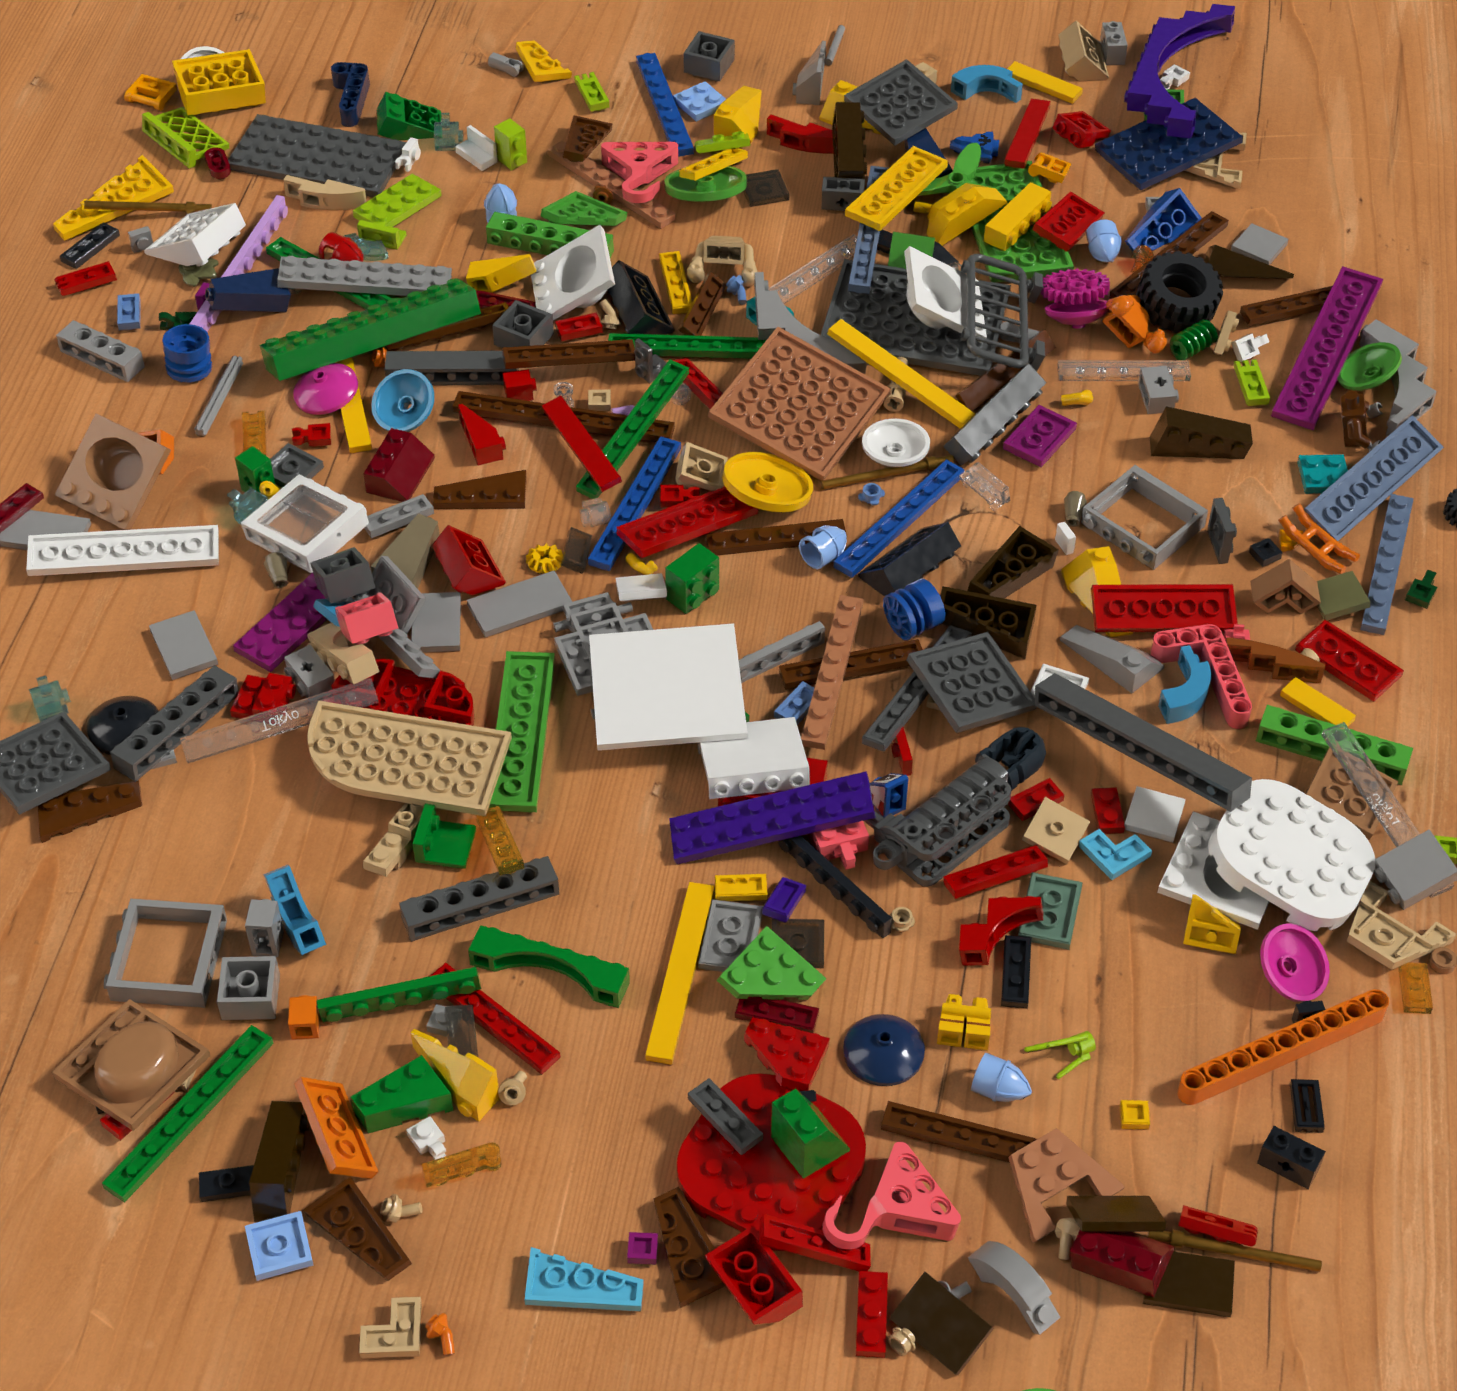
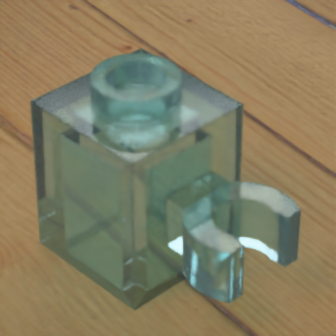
[434,113,464,151]
[227,488,268,524]
[29,675,71,722]

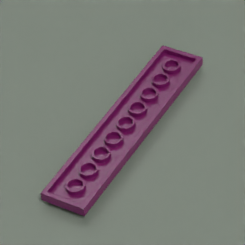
[1271,266,1383,430]

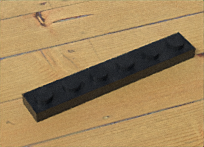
[778,835,892,938]

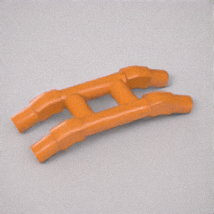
[1278,503,1360,574]

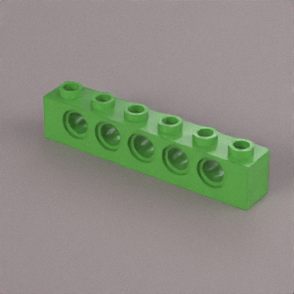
[486,212,614,258]
[1256,705,1413,785]

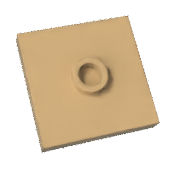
[1022,797,1090,864]

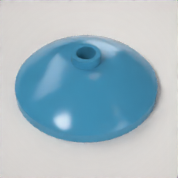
[371,369,435,432]

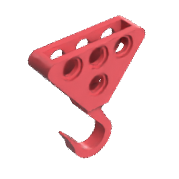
[601,142,678,203]
[823,1142,961,1249]

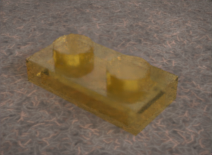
[1398,962,1433,1014]

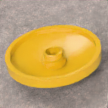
[722,452,813,512]

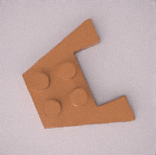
[1008,1128,1125,1244]

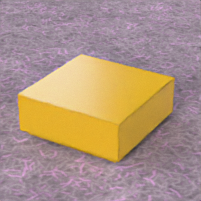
[1119,1100,1150,1130]

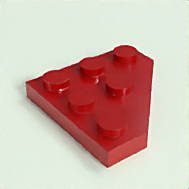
[744,1017,830,1091]

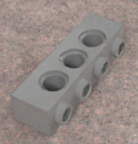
[56,320,145,382]

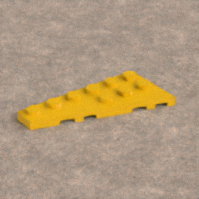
[53,155,174,241]

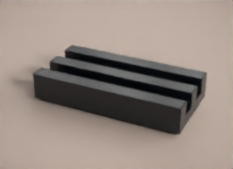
[1290,1079,1325,1133]

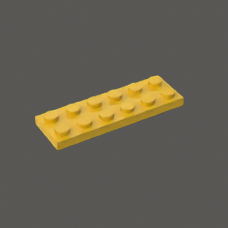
[845,146,948,231]

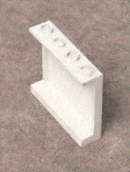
[697,717,810,799]

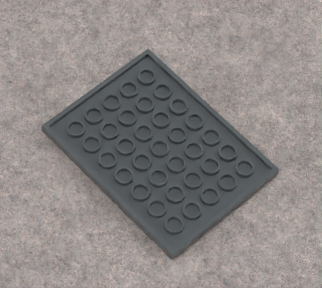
[821,259,1011,376]

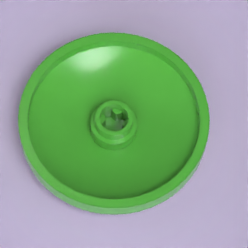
[664,166,747,202]

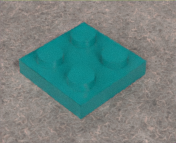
[1297,454,1348,494]

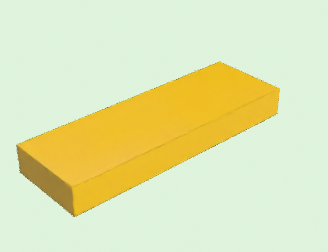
[1280,677,1356,728]

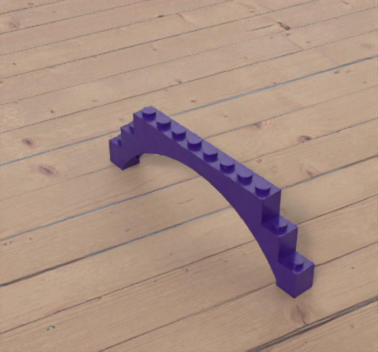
[1124,4,1235,138]

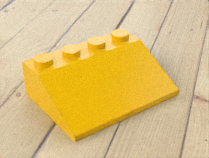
[172,49,266,115]

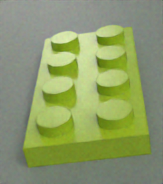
[353,173,442,227]

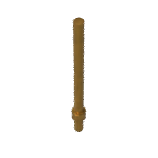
[84,201,212,214]
[821,455,954,490]
[1147,1229,1322,1272]

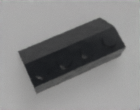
[607,260,675,335]
[858,522,961,596]

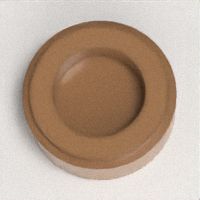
[1429,947,1457,974]

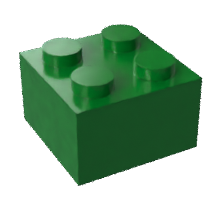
[665,543,719,614]

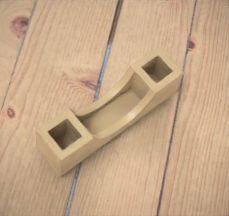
[307,622,379,685]

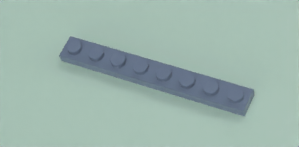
[1360,494,1414,635]

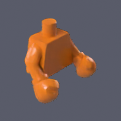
[1102,295,1167,354]

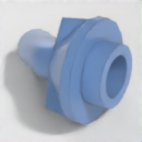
[726,275,747,305]

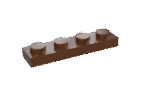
[678,272,726,336]

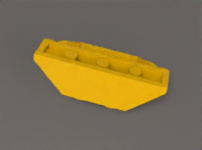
[927,183,1007,246]

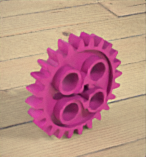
[1041,268,1110,305]

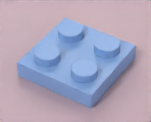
[673,81,726,122]
[245,1211,314,1281]

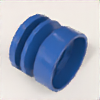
[162,324,212,382]
[883,579,945,640]

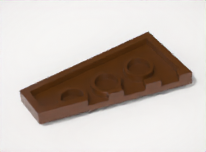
[563,115,613,162]
[433,470,527,509]
[38,780,142,843]
[653,1187,725,1308]

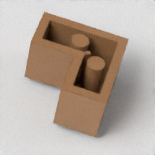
[1250,559,1321,614]

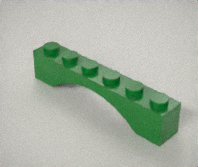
[468,925,630,1008]

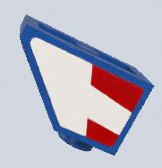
[870,773,909,818]

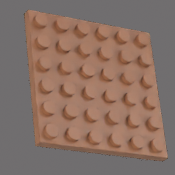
[708,327,891,481]

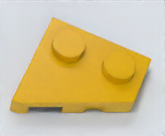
[1183,894,1241,954]

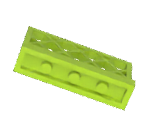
[142,107,229,169]

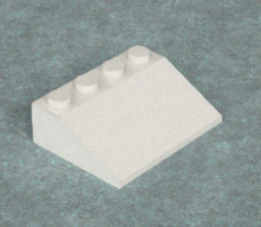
[144,203,246,267]

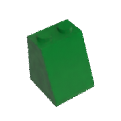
[771,1089,850,1179]

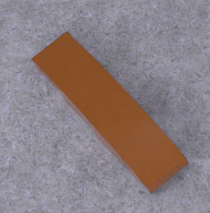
[1226,637,1325,683]

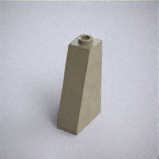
[371,513,439,589]

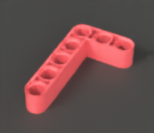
[1151,624,1252,729]

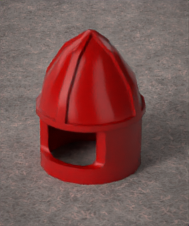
[318,232,364,262]

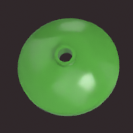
[1338,342,1402,391]

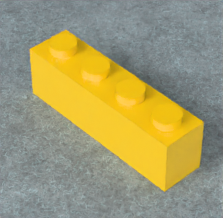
[984,182,1052,251]

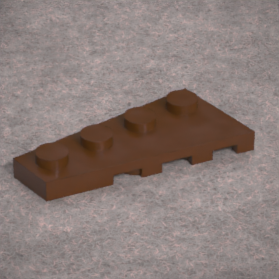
[303,1177,412,1281]

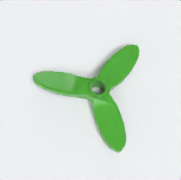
[919,143,994,218]

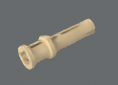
[884,357,908,412]

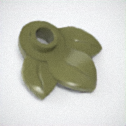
[179,258,219,287]

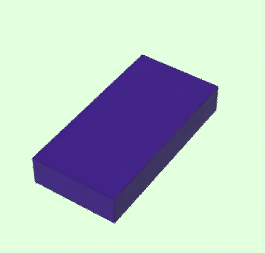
[762,877,806,923]

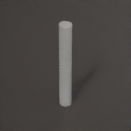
[825,25,845,66]

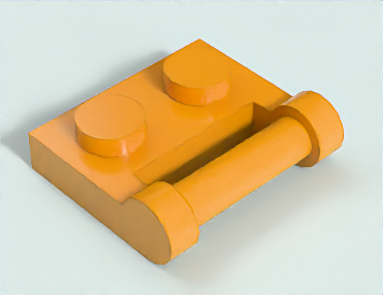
[124,74,177,111]
[1028,152,1072,183]

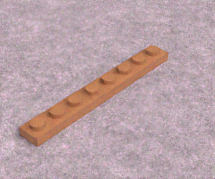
[547,141,676,229]
[801,595,863,750]

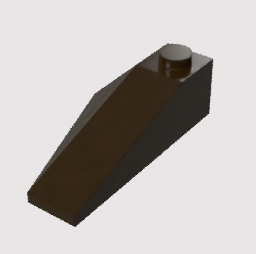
[1204,245,1294,279]

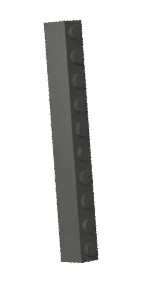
[1035,673,1252,812]

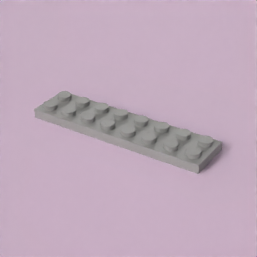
[278,256,452,296]

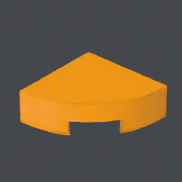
[1279,529,1303,552]

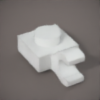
[1160,64,1190,89]
[395,138,421,172]
[1231,334,1269,362]
[406,1116,448,1165]

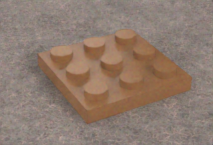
[1306,745,1398,840]

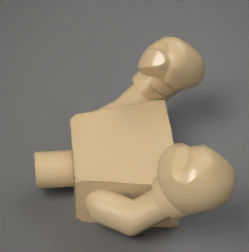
[687,236,758,287]

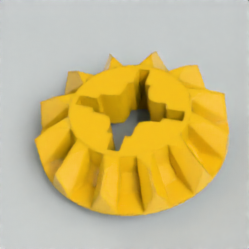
[526,543,564,574]

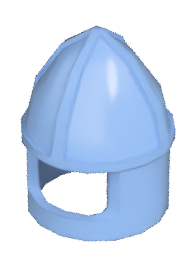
[484,184,517,222]
[1086,219,1122,263]
[799,526,847,570]
[971,1053,1032,1102]

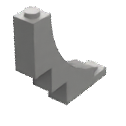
[754,272,869,374]
[1359,319,1437,437]

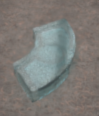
[344,233,388,261]

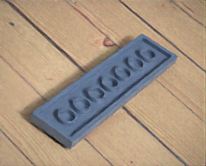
[1304,415,1444,541]

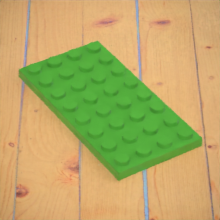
[952,161,1074,283]

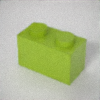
[494,118,527,171]

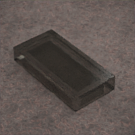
[561,527,592,574]
[444,1005,478,1057]

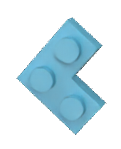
[1079,829,1152,880]

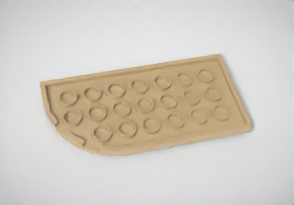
[308,701,512,816]

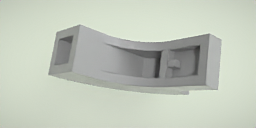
[968,1241,1061,1335]

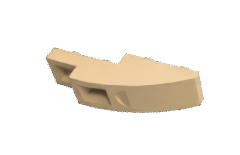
[283,175,367,210]
[363,803,424,877]

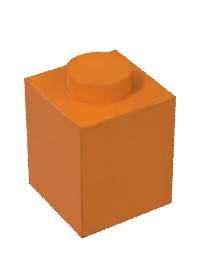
[288,995,320,1040]

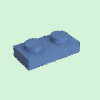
[117,293,141,330]
[774,681,814,725]

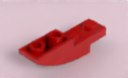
[767,114,833,154]

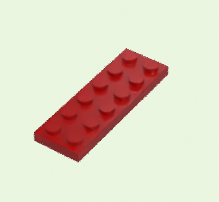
[617,487,759,558]
[1091,584,1238,632]

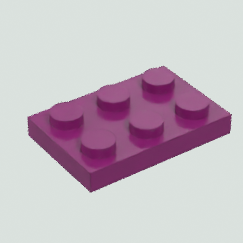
[1003,405,1077,467]

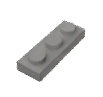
[364,494,434,538]

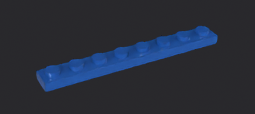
[636,53,694,157]
[588,436,681,571]
[834,459,965,578]

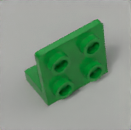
[413,803,477,869]

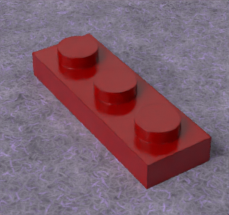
[856,1271,888,1358]

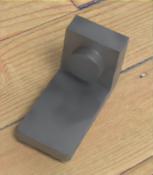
[634,338,667,383]

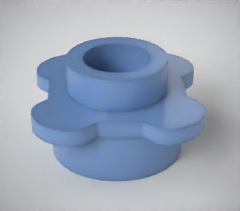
[858,483,885,506]

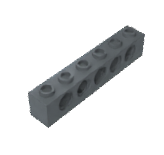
[111,665,239,782]
[399,856,560,942]

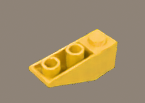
[466,254,537,292]

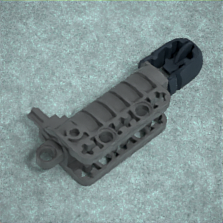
[864,727,1046,887]

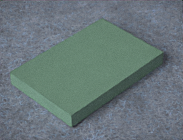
[1018,872,1083,950]

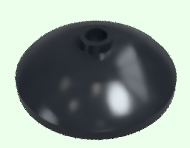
[86,696,159,755]

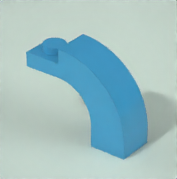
[951,65,1023,103]
[1158,645,1211,724]
[263,864,326,955]

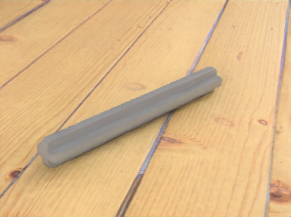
[194,356,243,436]

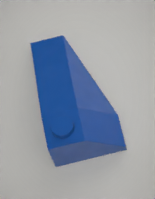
[1125,188,1202,257]

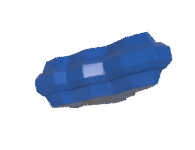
[950,132,999,164]

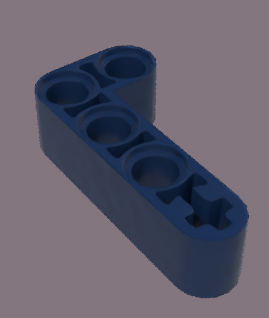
[331,62,370,127]

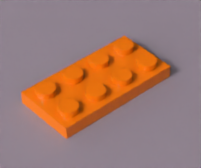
[294,1077,378,1179]

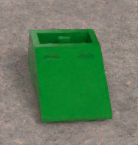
[376,92,443,141]

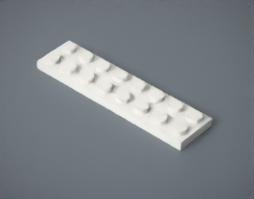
[26,525,219,576]

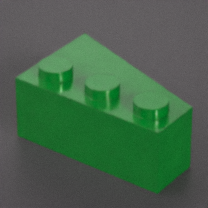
[351,1055,454,1134]

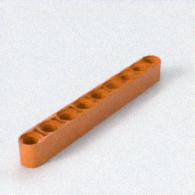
[1177,989,1389,1105]

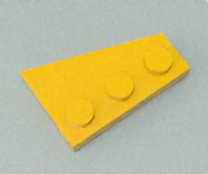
[515,40,572,82]

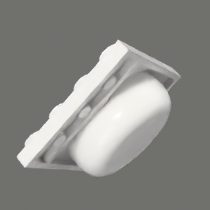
[531,225,615,321]
[904,246,987,343]
[1157,811,1270,930]

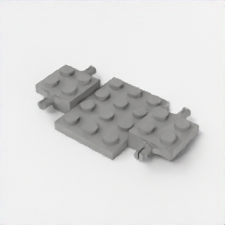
[553,592,653,719]

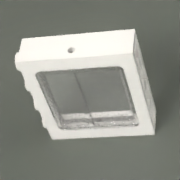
[241,474,369,573]

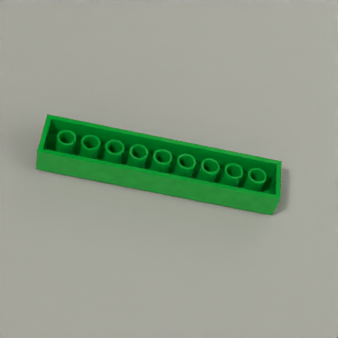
[260,278,481,381]

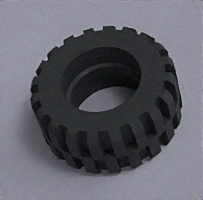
[1136,251,1223,334]

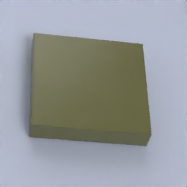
[1317,571,1370,620]

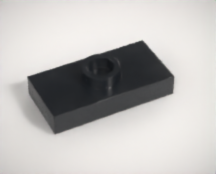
[199,1165,254,1202]

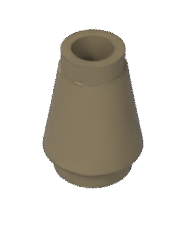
[1064,491,1087,527]
[264,552,288,588]

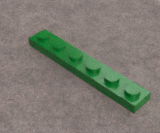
[317,967,482,1022]

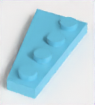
[524,1247,644,1311]

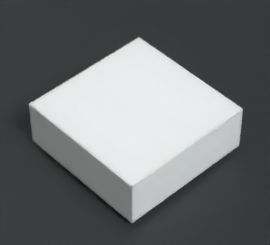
[1055,522,1076,555]

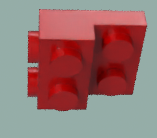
[1052,111,1111,149]
[230,673,296,726]

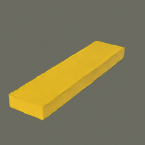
[1007,61,1083,104]
[679,148,748,181]
[659,251,692,314]

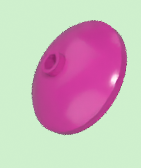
[1045,299,1110,329]
[293,363,358,415]
[1260,924,1330,1002]

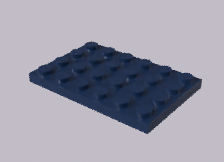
[1095,98,1243,191]

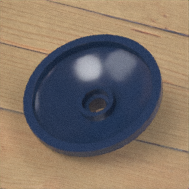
[843,1014,925,1086]

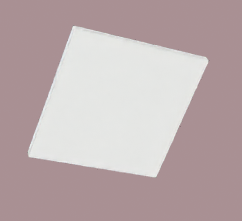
[589,624,748,750]

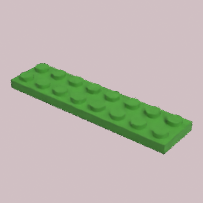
[488,651,555,812]

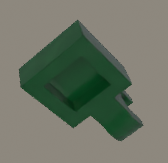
[159,312,197,330]
[1405,570,1437,609]

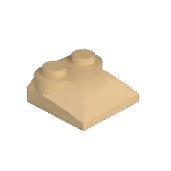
[675,442,728,491]

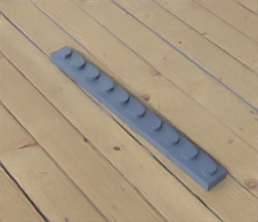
[848,166,889,294]

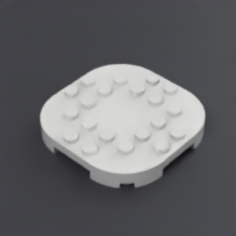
[1208,779,1375,931]

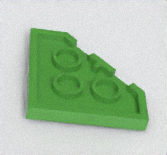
[541,191,627,226]
[717,926,827,1000]

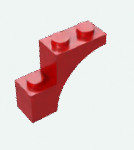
[959,896,1043,966]

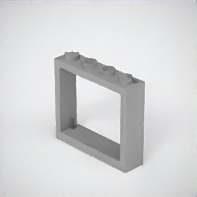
[1081,465,1208,570]
[104,899,227,1008]

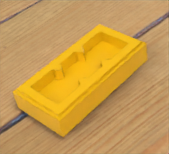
[715,874,768,901]

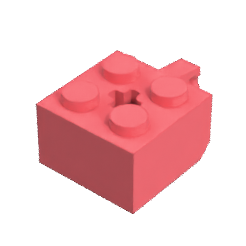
[335,592,398,645]
[806,821,869,870]

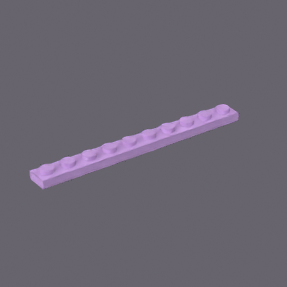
[190,195,288,333]

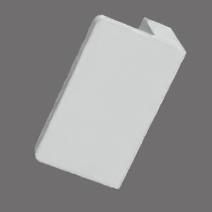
[455,125,497,171]

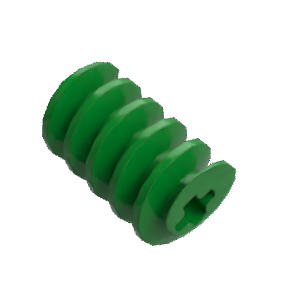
[1170,320,1218,362]

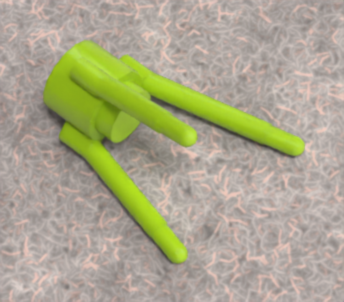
[1024,1031,1096,1079]

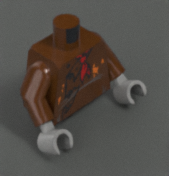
[1341,390,1383,452]

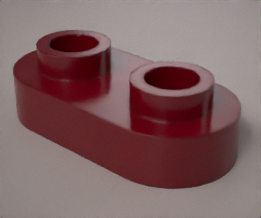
[204,147,231,179]

